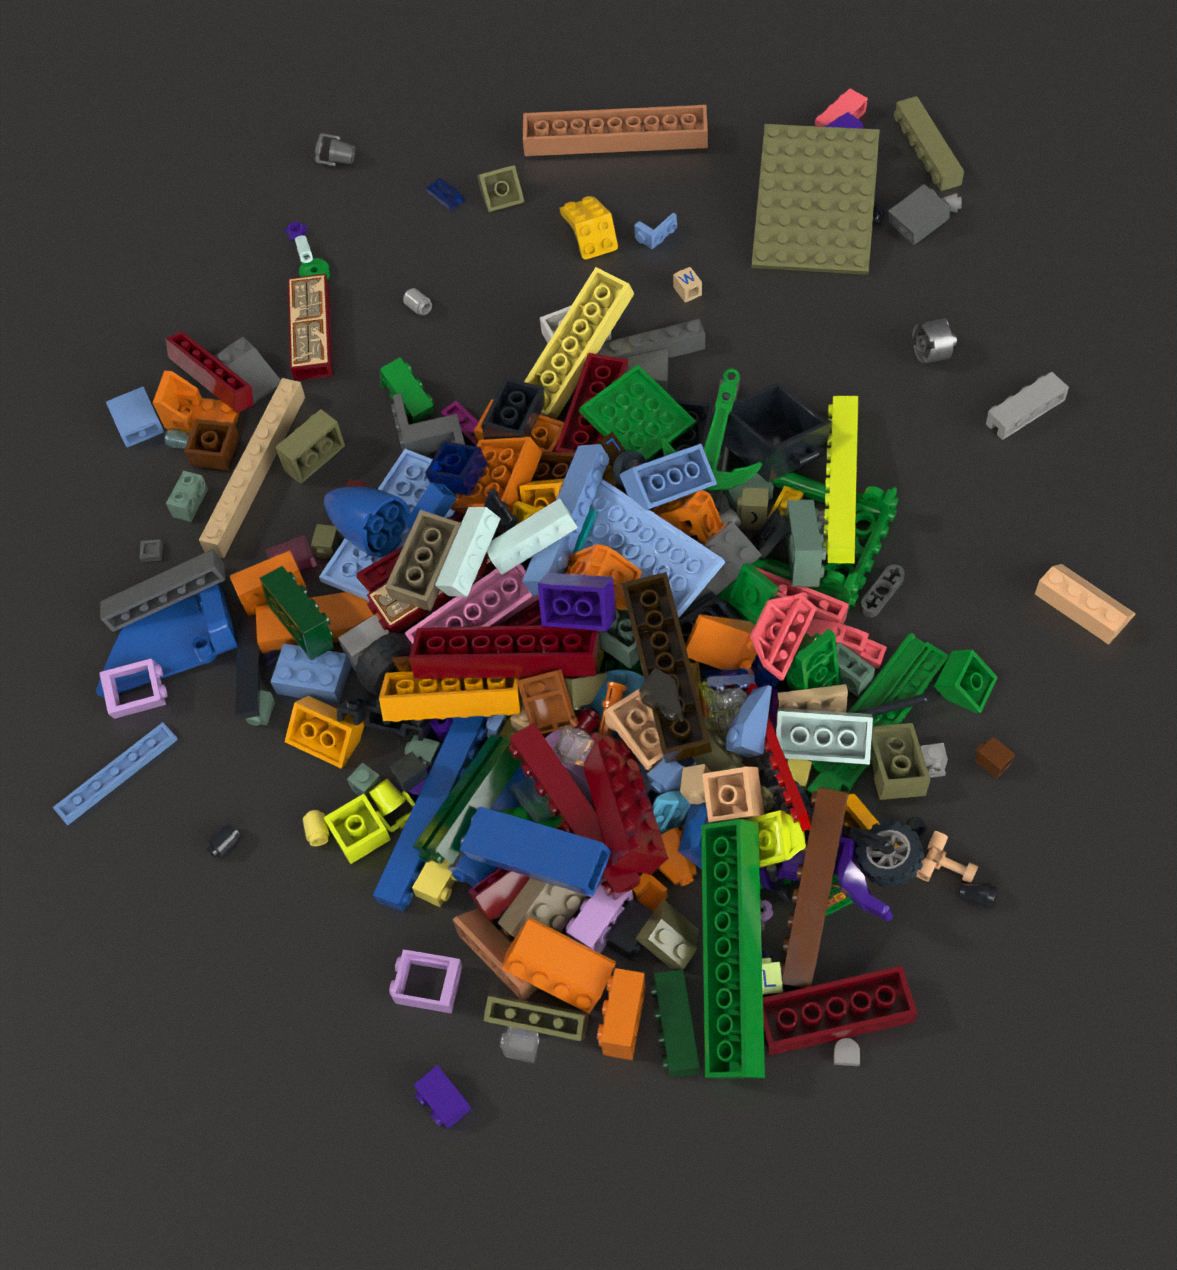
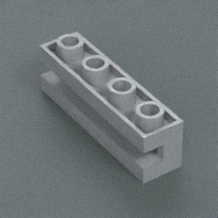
[986,372,1069,440]

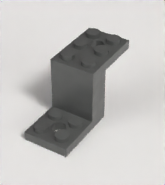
[391,393,470,468]

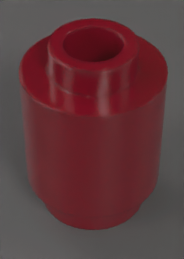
[569,706,601,742]

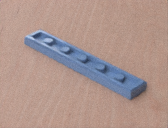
[53,722,178,825]

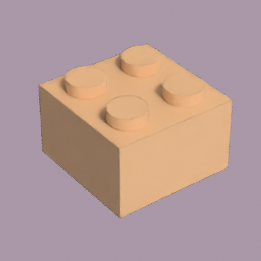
[702,767,764,822]

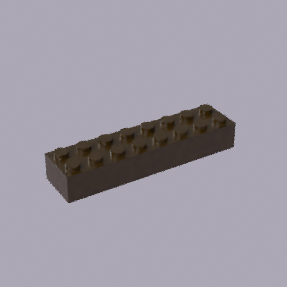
[622,572,712,763]

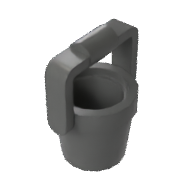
[315,133,355,167]

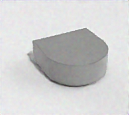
[834,1038,860,1066]

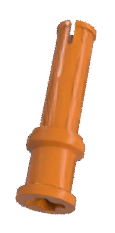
[598,682,627,737]

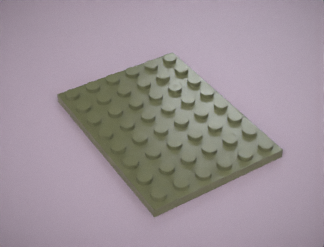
[752,124,880,275]

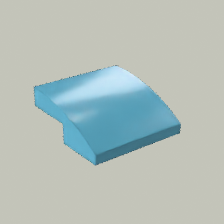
[652,790,691,834]

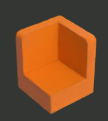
[632,873,668,912]

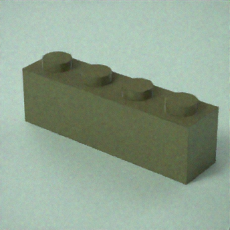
[483,994,590,1041]

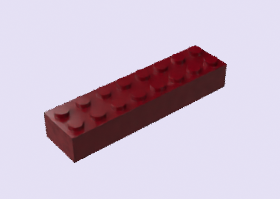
[409,625,601,679]

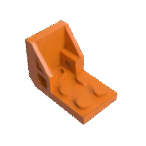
[153,371,240,434]
[652,490,724,545]
[564,544,642,610]

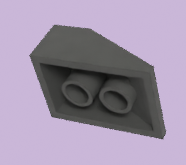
[214,337,281,407]

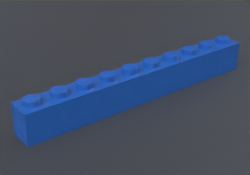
[373,715,494,912]

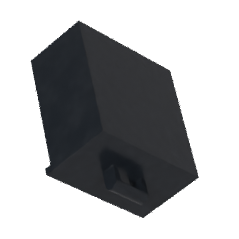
[722,382,832,483]

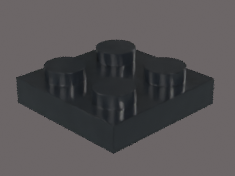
[751,507,790,561]

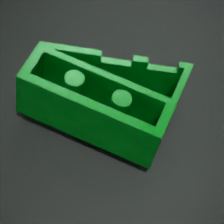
[380,357,434,424]

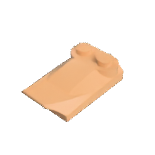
[604,688,677,771]

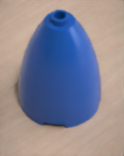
[324,486,410,558]

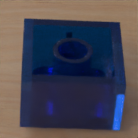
[425,441,488,496]

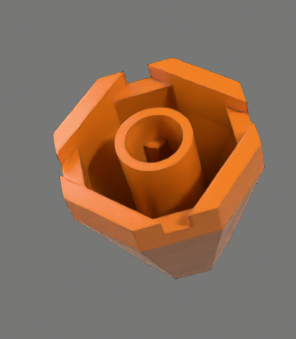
[658,825,697,887]

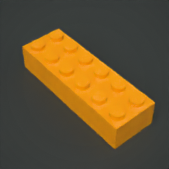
[379,671,523,722]

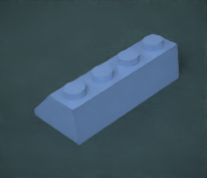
[620,444,717,510]

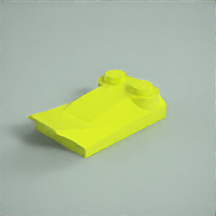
[746,810,806,868]

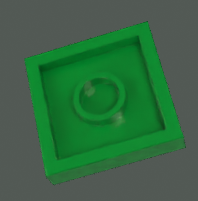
[728,563,779,625]

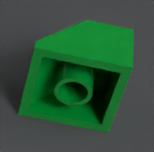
[934,649,998,713]

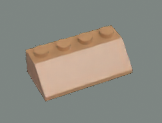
[1035,564,1135,645]

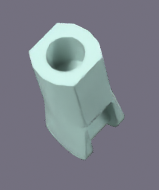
[295,236,313,263]

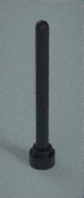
[852,694,928,717]

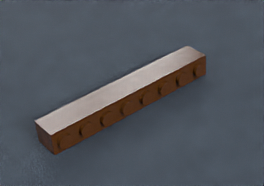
[780,787,849,988]

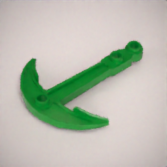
[661,369,763,492]

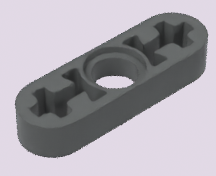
[860,564,905,617]

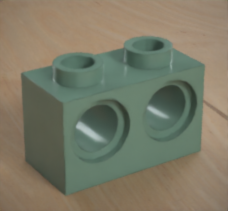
[166,471,208,522]
[837,643,875,697]

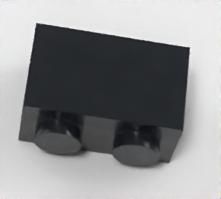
[605,899,653,961]

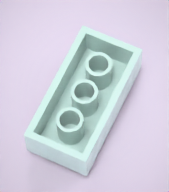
[776,708,873,764]

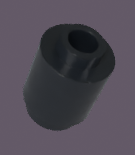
[206,824,241,858]

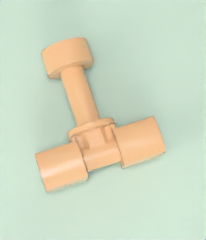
[916,831,978,884]

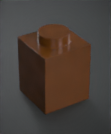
[975,737,1015,779]

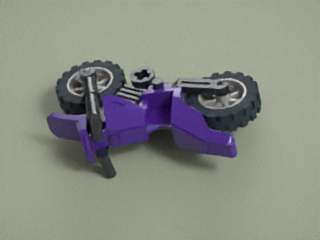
[759,777,924,921]

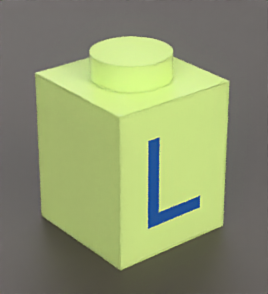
[762,958,783,995]

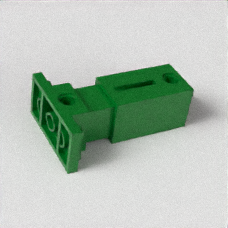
[717,580,840,691]

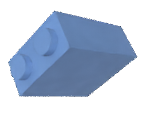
[106,387,164,447]

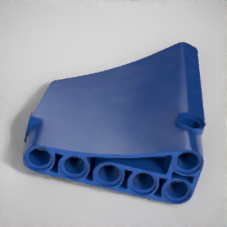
[96,582,237,698]

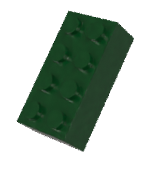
[260,566,334,660]

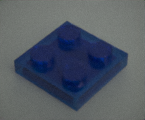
[704,668,755,690]

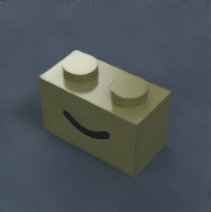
[737,487,769,530]

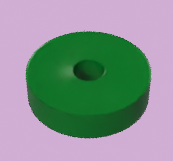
[299,258,330,280]

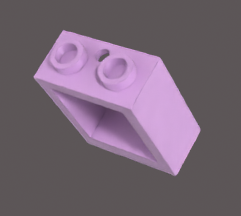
[99,658,168,719]
[389,949,463,1013]

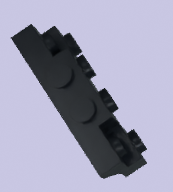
[337,695,434,741]

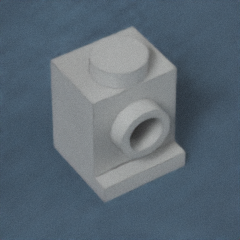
[920,743,948,778]

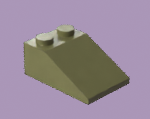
[870,723,931,800]

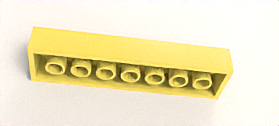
[524,267,634,420]

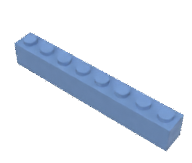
[522,444,610,595]

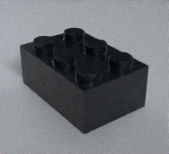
[482,377,545,440]

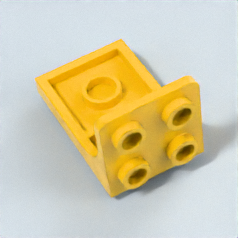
[560,196,618,260]

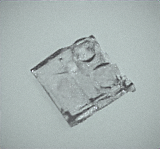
[702,685,748,734]

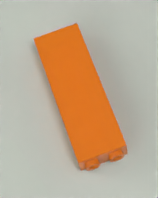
[256,592,390,654]

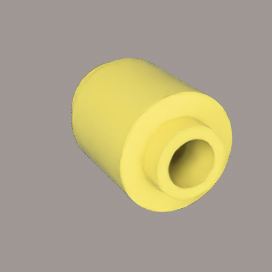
[302,810,330,846]

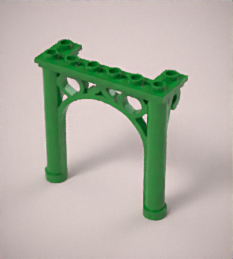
[751,472,899,613]

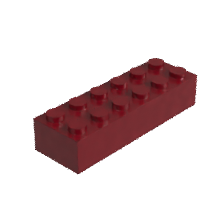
[555,353,629,453]
[578,733,668,875]
[763,966,918,1056]

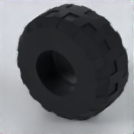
[356,632,413,695]

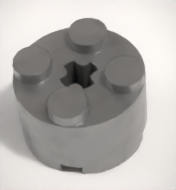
[912,318,957,363]

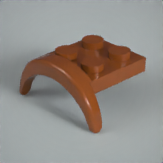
[517,669,578,734]

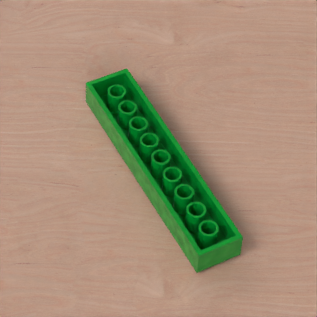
[701,819,765,1079]

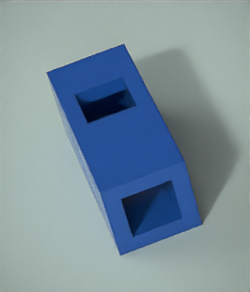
[404,482,457,531]

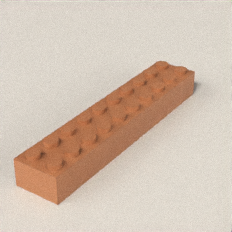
[523,105,708,156]

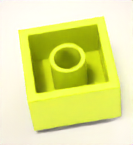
[323,794,391,864]

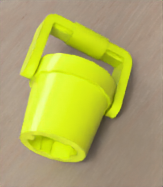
[369,778,415,832]

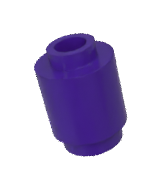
[431,717,454,742]

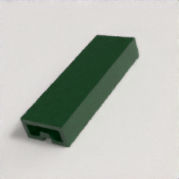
[413,735,521,865]

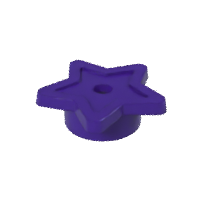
[284,222,308,241]

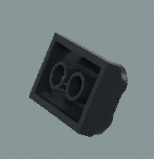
[679,592,742,660]

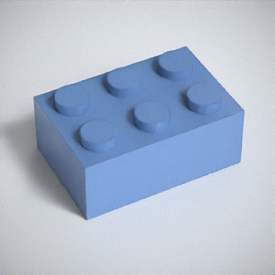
[271,644,351,704]

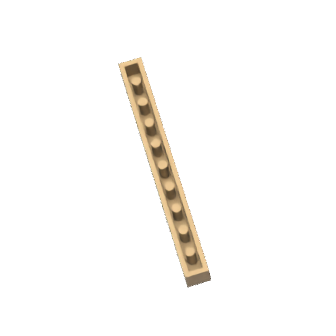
[199,378,305,558]

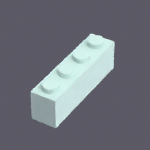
[487,498,578,575]
[435,507,501,597]

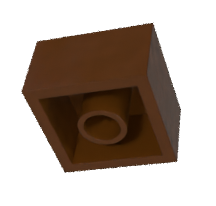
[184,419,240,471]

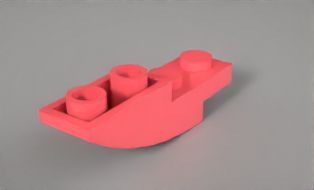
[806,618,887,669]

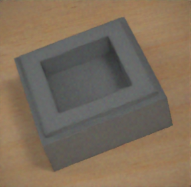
[139,539,163,562]

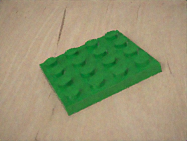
[579,364,696,466]

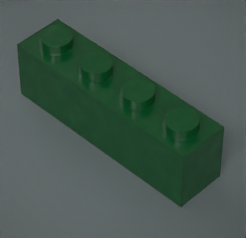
[650,969,700,1078]

